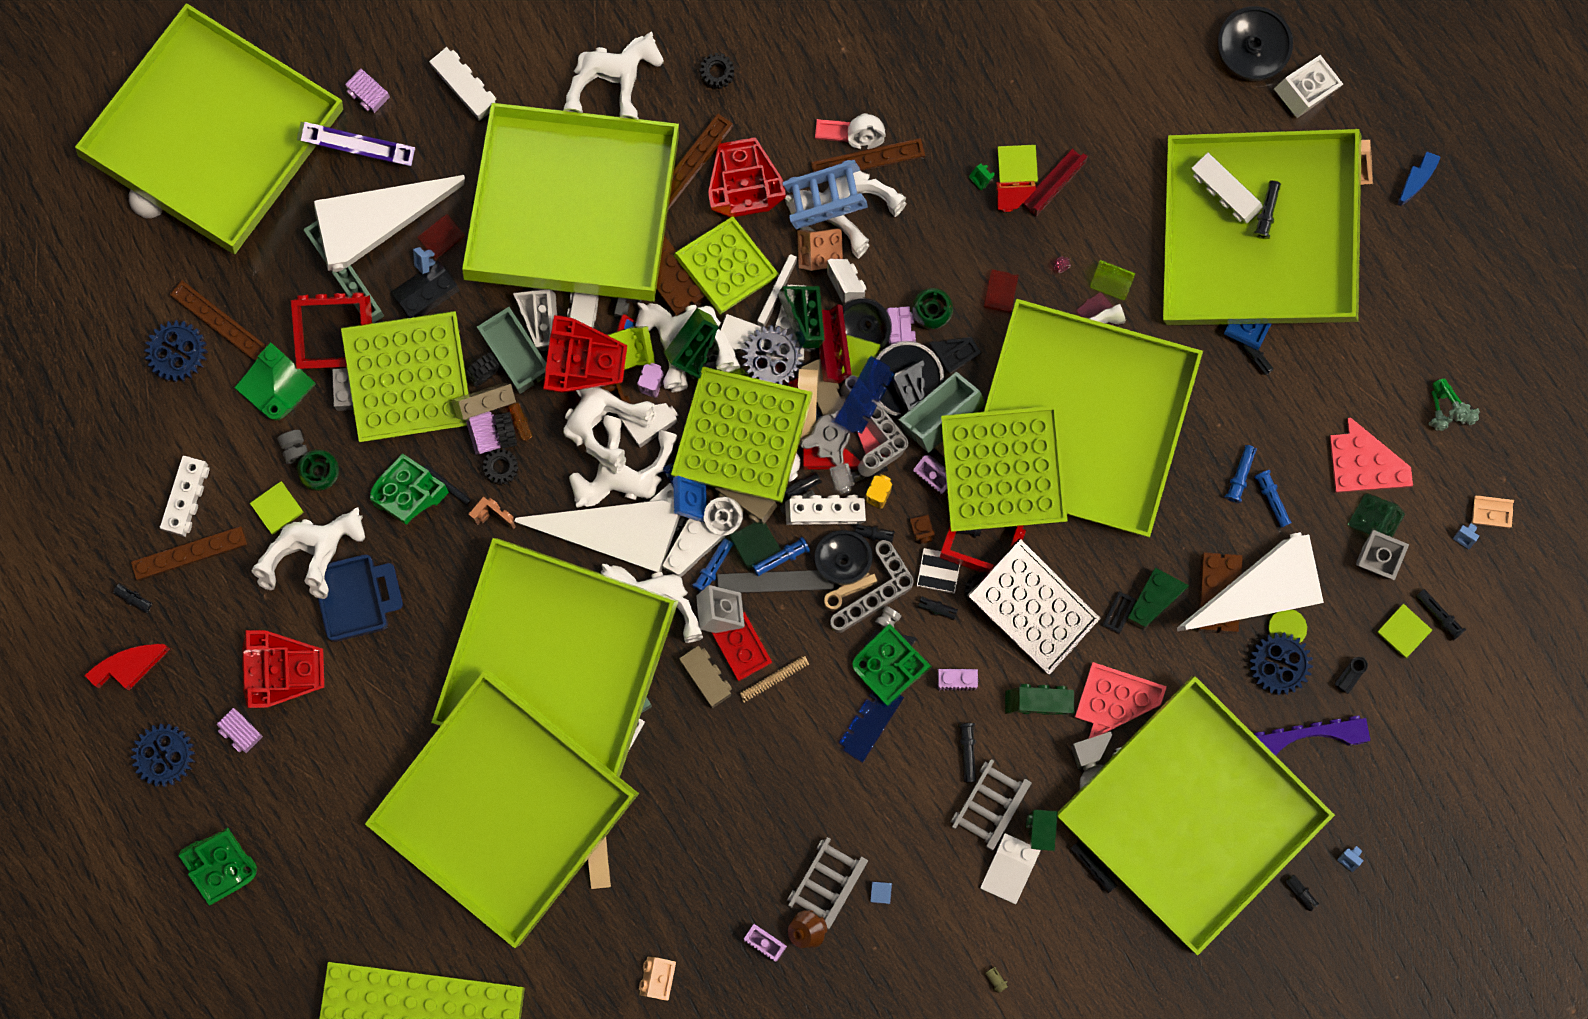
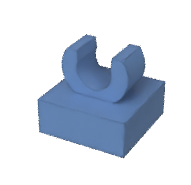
[413,247,435,274]
[1453,523,1479,549]
[1337,846,1364,872]

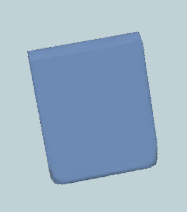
[871,882,892,904]

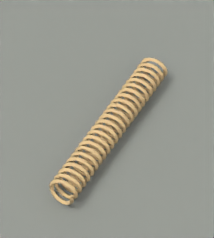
[740,656,809,703]

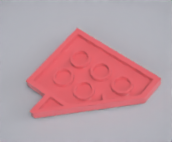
[1330,418,1413,493]
[1075,662,1167,739]

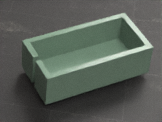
[477,307,546,394]
[899,372,986,453]

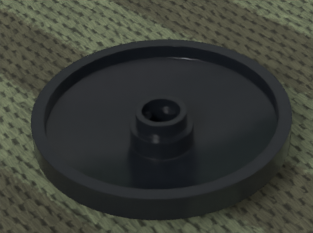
[1217,6,1293,81]
[868,341,944,417]

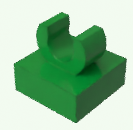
[969,164,995,190]

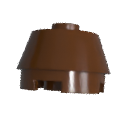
[788,910,828,948]

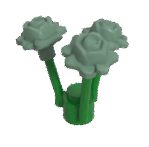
[1428,379,1480,431]

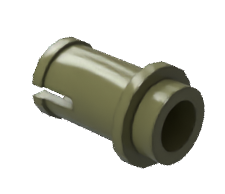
[985,967,1008,993]

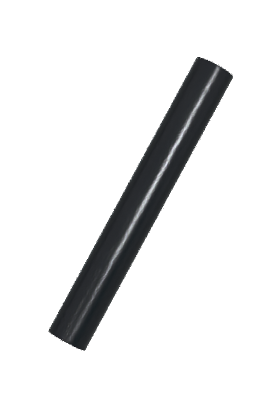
[424,465,471,505]

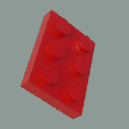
[711,612,772,681]

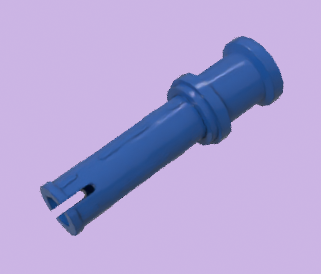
[1225,445,1257,503]
[1254,470,1292,528]
[752,537,810,577]
[692,538,734,592]

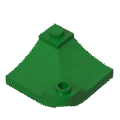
[234,342,316,421]
[370,454,449,525]
[853,623,932,706]
[179,828,257,906]

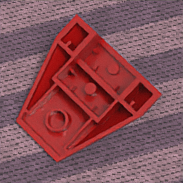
[708,137,786,217]
[543,315,628,393]
[242,630,324,708]

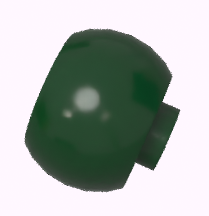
[912,288,953,329]
[297,449,339,491]

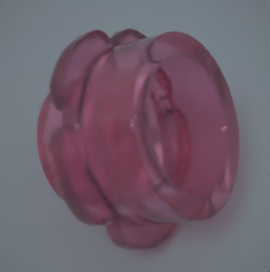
[1053,256,1071,273]

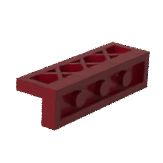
[1022,148,1088,216]
[819,304,852,384]

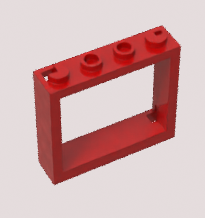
[291,292,372,369]
[939,525,1026,574]

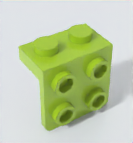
[608,326,655,370]

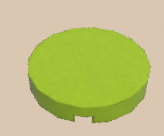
[1268,610,1307,643]

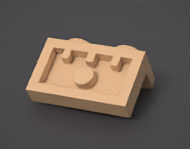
[639,957,676,1001]

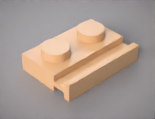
[1472,496,1514,529]

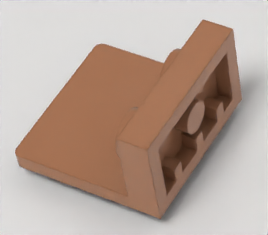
[797,228,843,271]
[469,497,516,530]

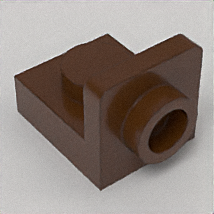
[910,515,935,544]

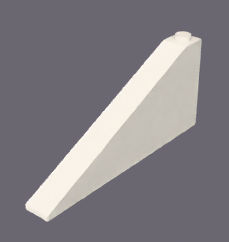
[314,175,465,272]
[514,498,680,572]
[1177,532,1324,631]

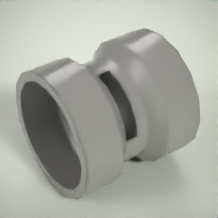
[875,606,901,629]

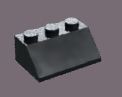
[391,260,460,318]

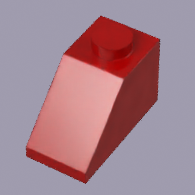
[996,181,1036,212]

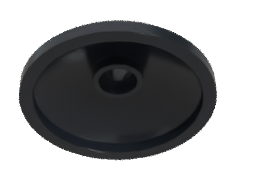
[838,298,892,351]
[815,530,872,585]

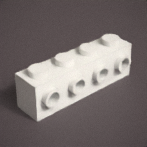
[429,47,496,121]
[1192,153,1263,224]
[160,456,209,537]
[785,495,866,525]

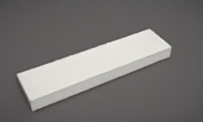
[758,255,797,327]

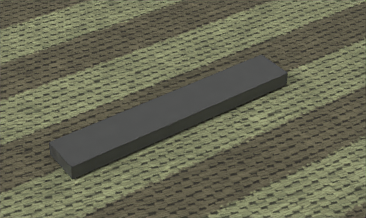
[718,570,834,593]

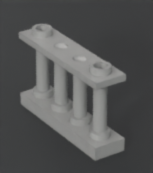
[951,759,1032,851]
[787,837,868,929]

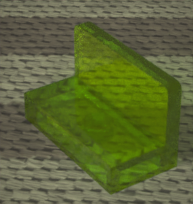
[1090,260,1136,300]

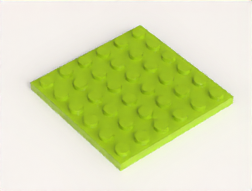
[341,311,468,442]
[671,367,813,503]
[941,406,1067,532]

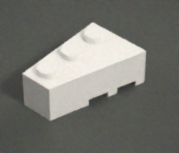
[513,289,557,351]
[567,292,599,328]
[662,518,725,577]

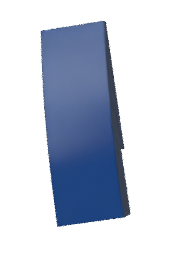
[1397,152,1441,206]

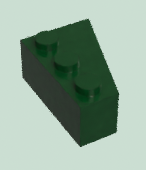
[778,286,825,348]
[664,308,718,379]
[1126,568,1189,630]
[1005,684,1074,715]
[1025,810,1057,851]

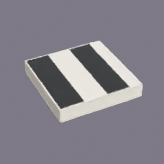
[917,548,960,594]

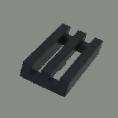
[1102,591,1136,634]

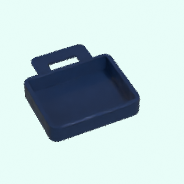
[318,555,403,642]

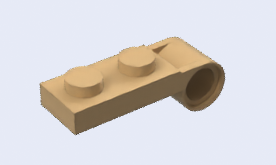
[824,573,877,612]

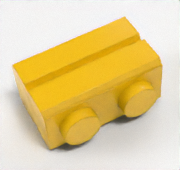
[865,474,892,509]

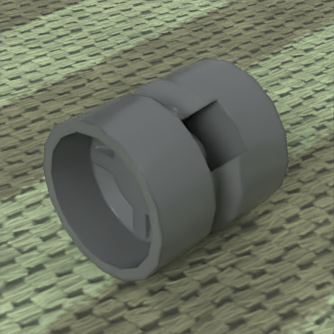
[277,430,308,464]

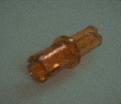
[508,403,532,441]

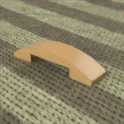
[798,369,818,445]
[588,837,611,889]

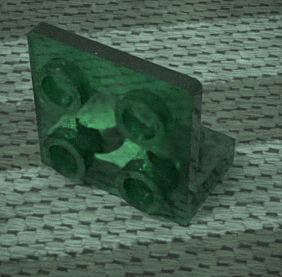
[1348,493,1405,537]
[729,522,781,570]

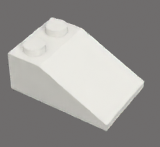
[1274,55,1343,118]
[827,259,867,306]
[980,834,1040,904]

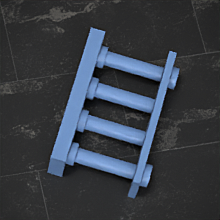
[783,160,868,229]

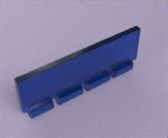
[834,356,895,434]
[839,690,904,763]

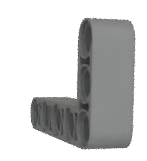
[840,376,908,477]
[831,540,913,633]

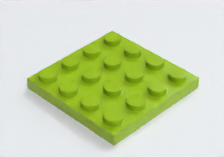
[674,217,779,314]

